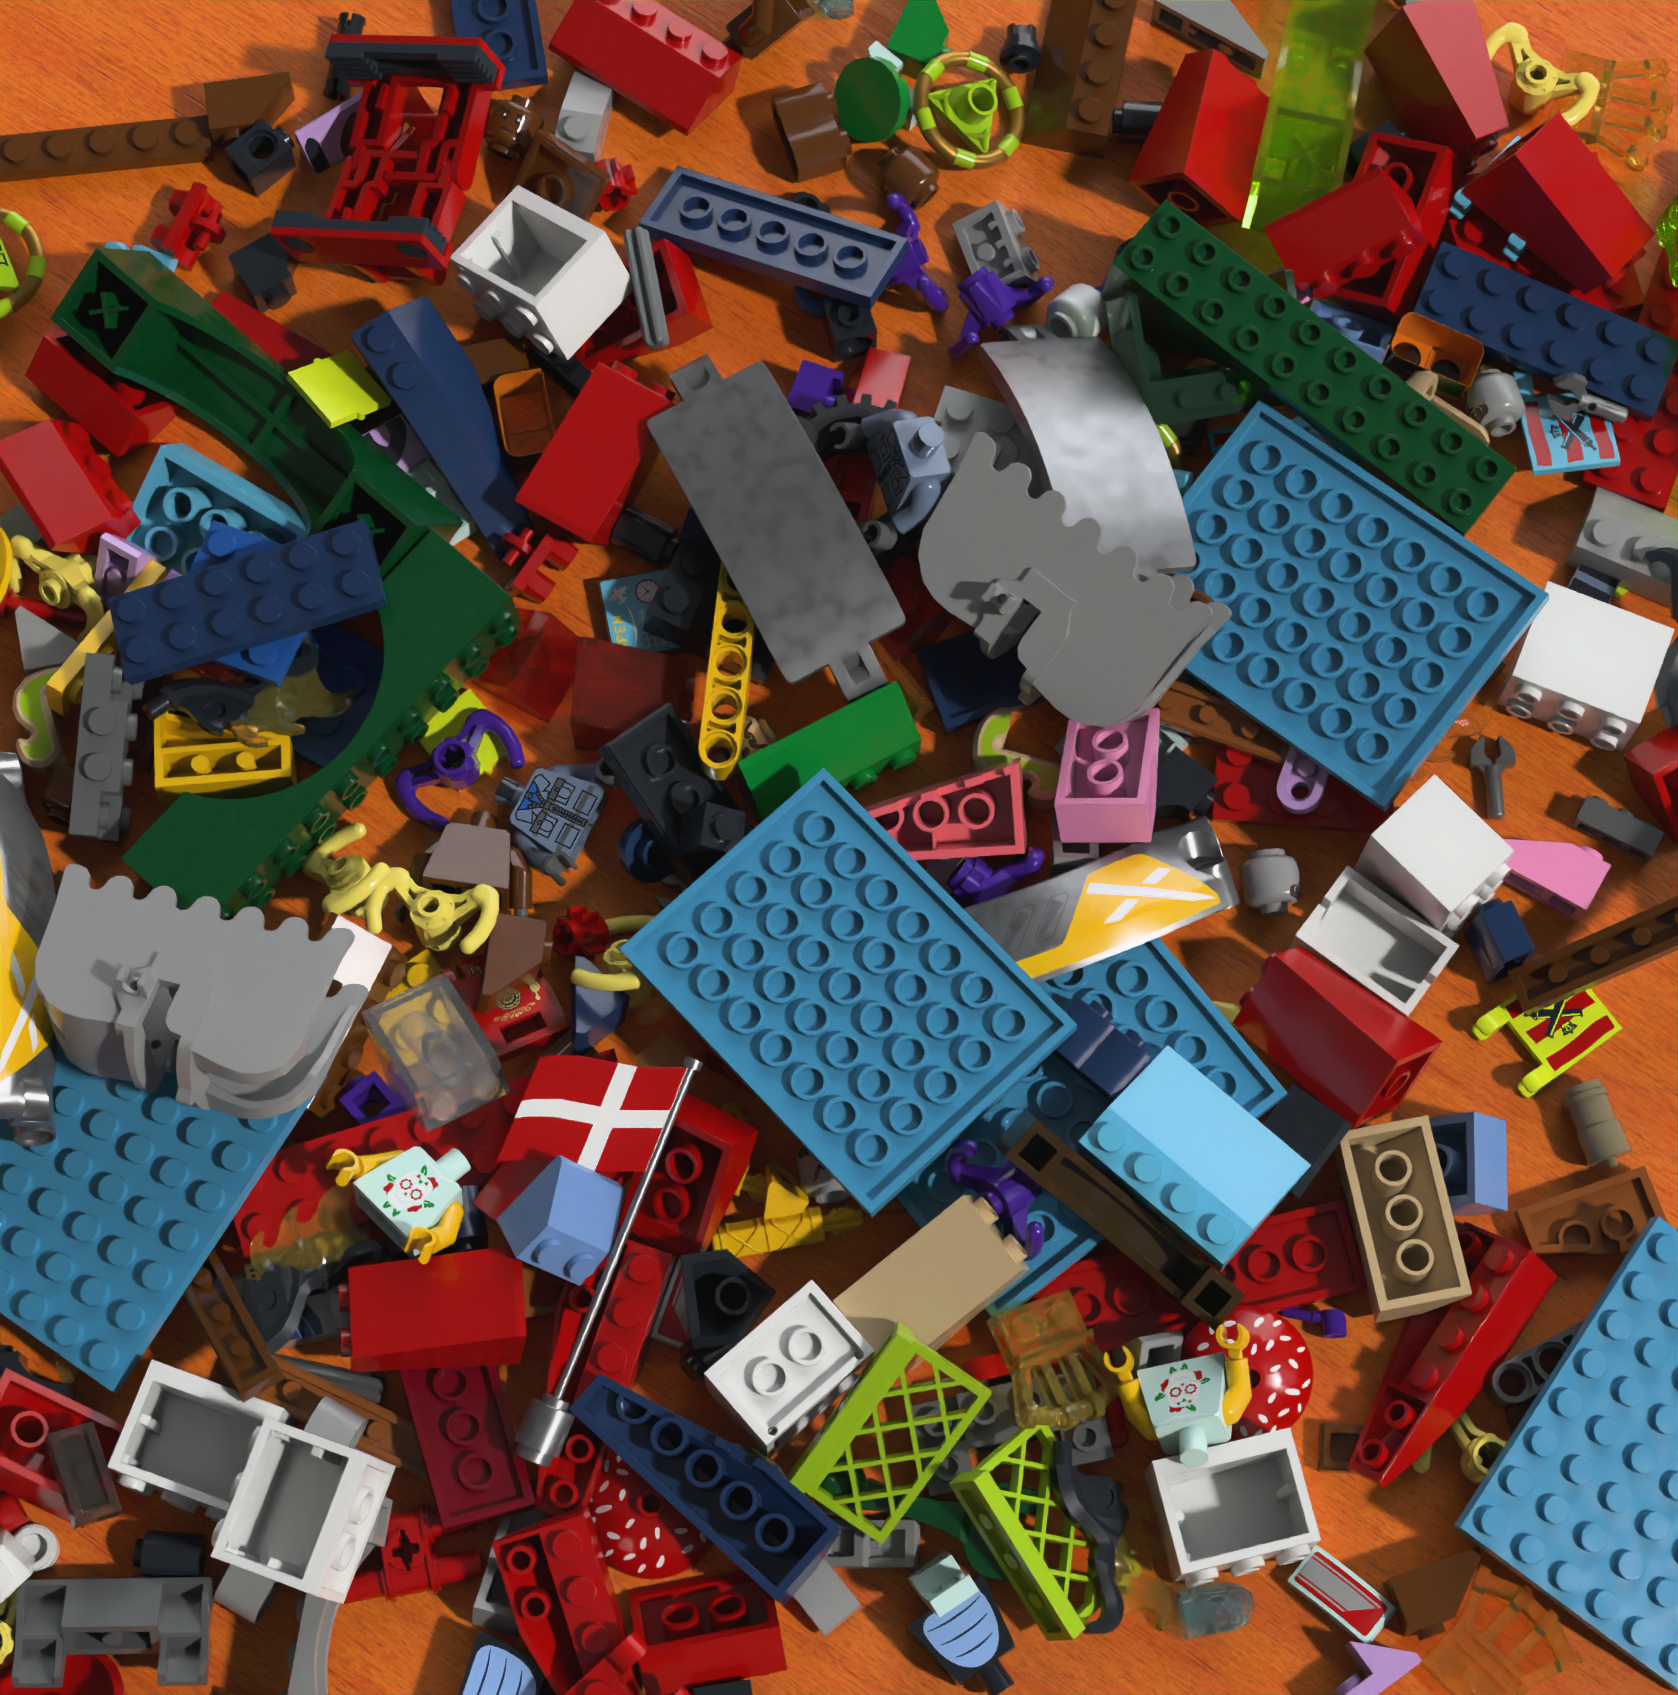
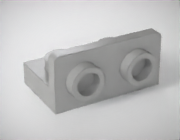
[952,200,1040,287]

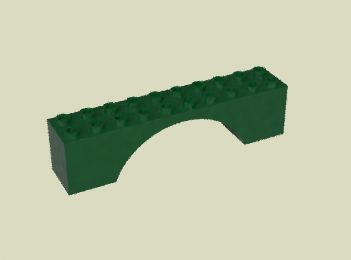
[1101,199,1517,537]
[50,248,464,581]
[121,529,522,920]

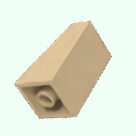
[833,1195,1030,1373]

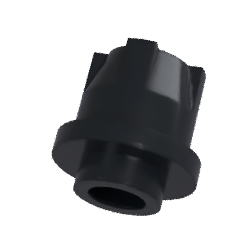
[999,23,1042,74]

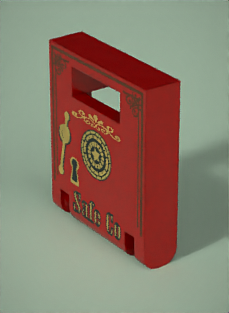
[439,953,572,1069]

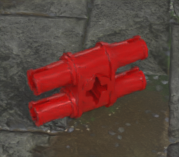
[344,1504,484,1604]

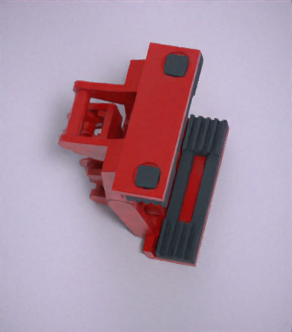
[270,34,506,286]

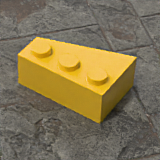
[154,711,297,810]

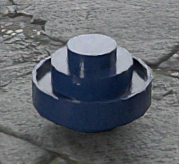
[618,817,676,883]

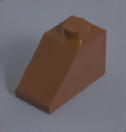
[204,72,295,149]
[476,913,553,1015]
[1383,1547,1482,1641]

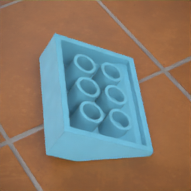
[126,443,306,575]
[1077,1045,1311,1272]

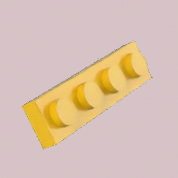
[46,560,167,716]

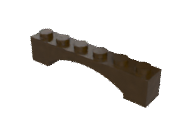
[995,1109,1245,1331]

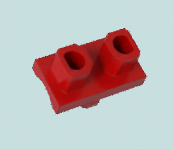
[150,181,227,272]
[500,522,579,604]

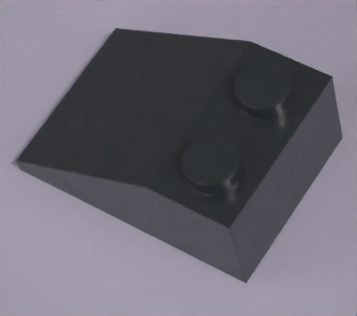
[643,537,775,686]

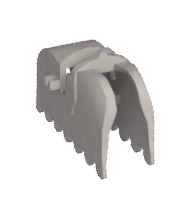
[918,432,1232,726]
[35,864,369,1120]

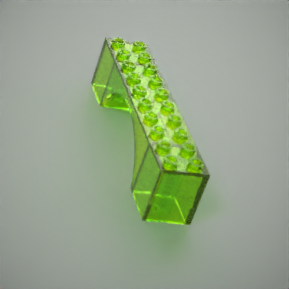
[1241,0,1377,232]

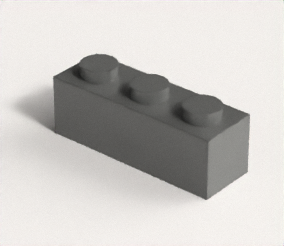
[1571,795,1664,864]

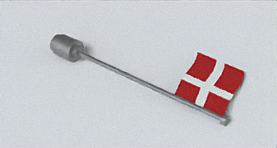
[496,1055,703,1467]

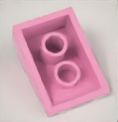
[1054,708,1160,843]

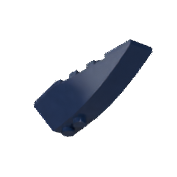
[350,296,537,561]
[569,1374,842,1605]

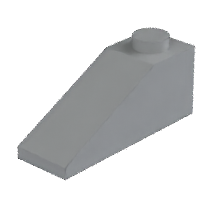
[1151,0,1269,79]
[555,67,616,163]

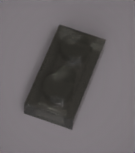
[44,1421,122,1529]

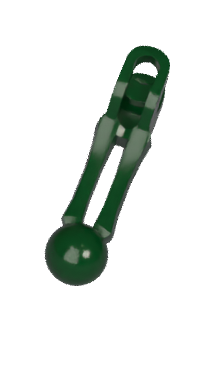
[809,1456,1052,1583]

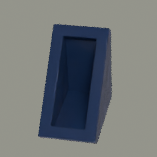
[570,956,630,1056]

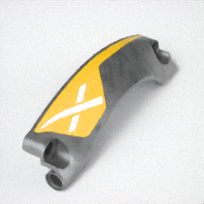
[0,752,58,1147]
[963,815,1240,984]

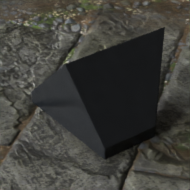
[681,1249,777,1349]

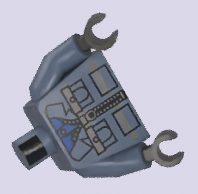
[830,408,951,550]
[494,758,621,886]

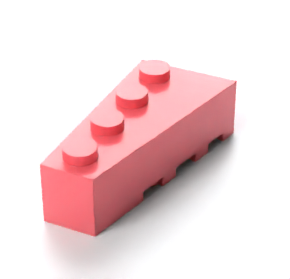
[863,757,1027,860]

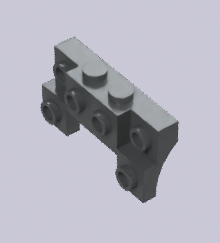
[69,652,145,844]
[912,1368,1114,1498]
[11,1576,214,1688]

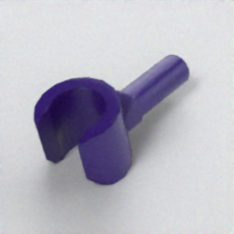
[1282,1308,1347,1339]

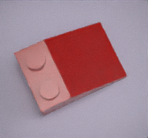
[575,238,713,371]
[618,1093,759,1258]

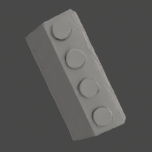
[1564,487,1678,608]

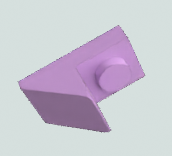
[94,532,162,609]
[1334,1641,1422,1695]

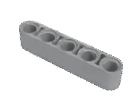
[213,1396,368,1624]

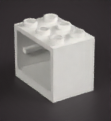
[450,185,633,360]
[1497,581,1675,751]
[1353,774,1514,939]
[704,1280,875,1460]
[107,1359,296,1523]
[211,1417,396,1604]
[1144,1428,1321,1588]

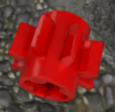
[594,157,638,212]
[552,906,609,962]

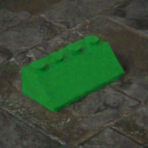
[737,680,921,825]

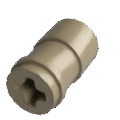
[1562,1079,1632,1169]

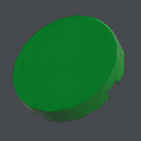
[834,56,910,143]

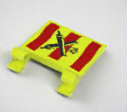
[1471,988,1623,1099]

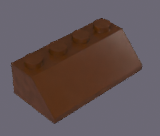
[1021,0,1138,159]
[304,912,408,1121]

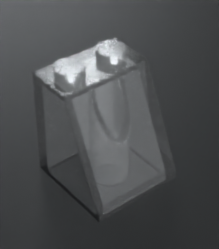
[361,973,510,1133]

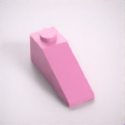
[1502,839,1611,922]

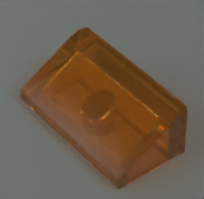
[869,639,935,724]

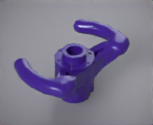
[885,193,949,312]
[947,266,1055,360]
[394,709,525,832]
[946,846,1045,907]
[944,1140,1044,1261]

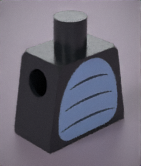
[906,1575,1015,1695]
[458,1631,556,1695]

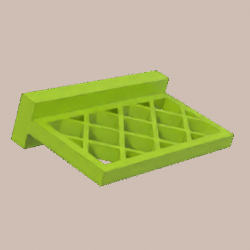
[788,1322,992,1545]
[949,1415,1139,1641]

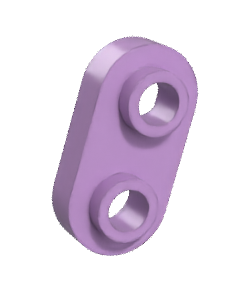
[1277,746,1330,814]

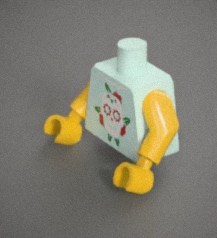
[325,1146,471,1264]
[1103,1323,1252,1467]

